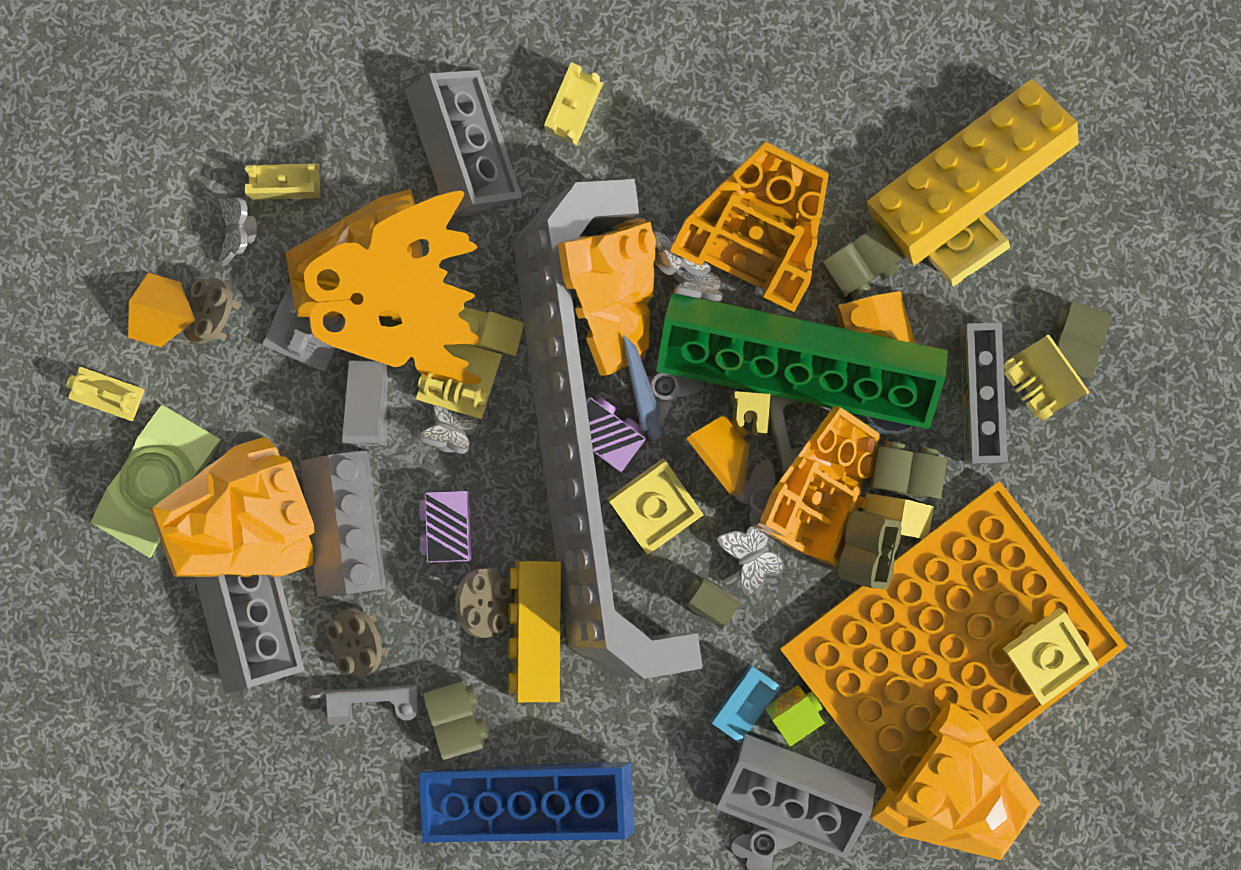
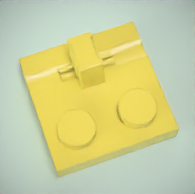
[927,214,1010,287]
[607,458,703,555]
[1002,608,1098,706]

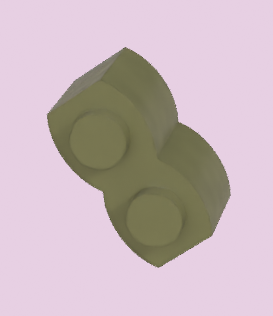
[821,224,903,299]
[1053,301,1112,382]
[869,441,947,500]
[838,510,902,589]
[683,576,741,629]
[423,678,489,760]

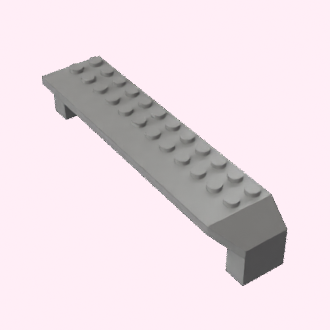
[513,179,703,679]

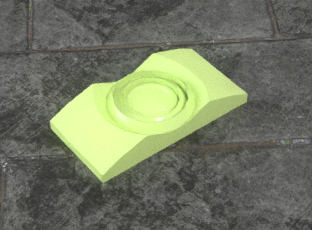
[91,405,221,558]

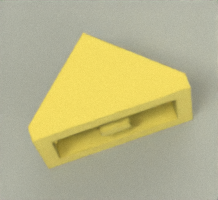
[863,493,934,539]

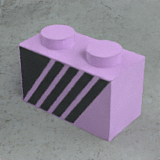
[586,397,646,473]
[419,491,472,562]

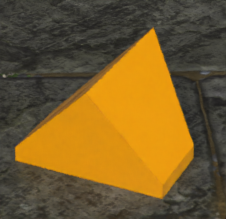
[128,273,195,348]

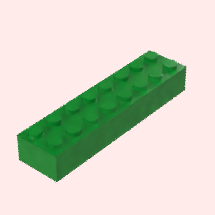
[656,293,948,429]

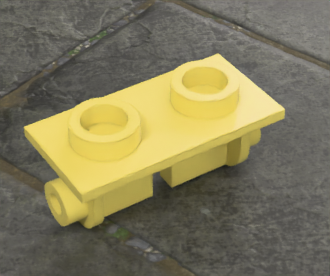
[66,367,145,422]

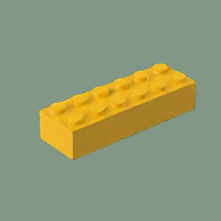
[867,79,1079,266]

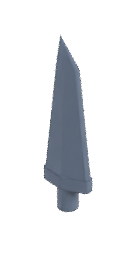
[623,334,662,440]

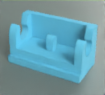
[711,664,782,743]

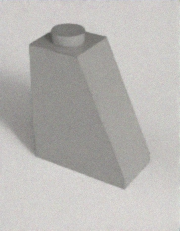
[342,355,388,446]

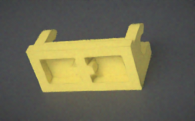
[544,62,603,146]
[245,163,320,200]
[731,391,770,436]

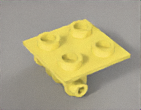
[1004,335,1089,422]
[416,344,502,420]

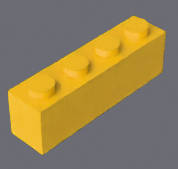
[508,561,561,703]

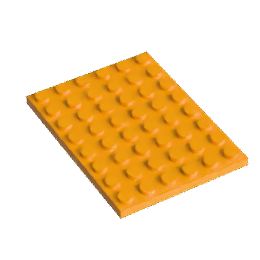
[779,481,1128,793]

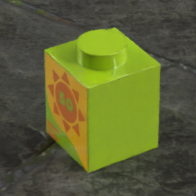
[764,685,825,747]

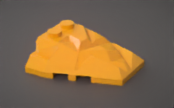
[670,141,829,312]
[285,189,423,321]
[557,218,656,376]
[756,406,880,569]
[149,437,314,577]
[870,700,1040,860]

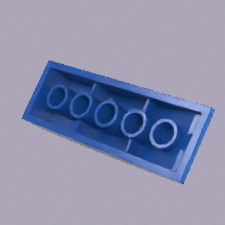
[419,762,635,842]

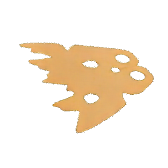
[304,190,481,384]

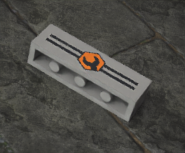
[959,323,1007,465]

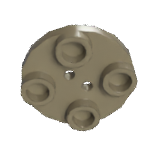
[183,278,241,344]
[455,569,512,638]
[325,608,388,677]

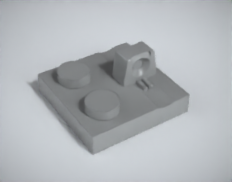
[262,282,345,373]

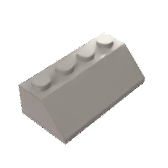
[405,70,522,218]
[300,450,386,597]
[195,575,305,693]
[717,734,876,859]

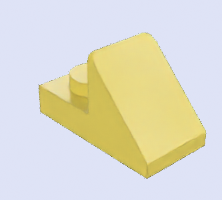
[458,307,524,356]

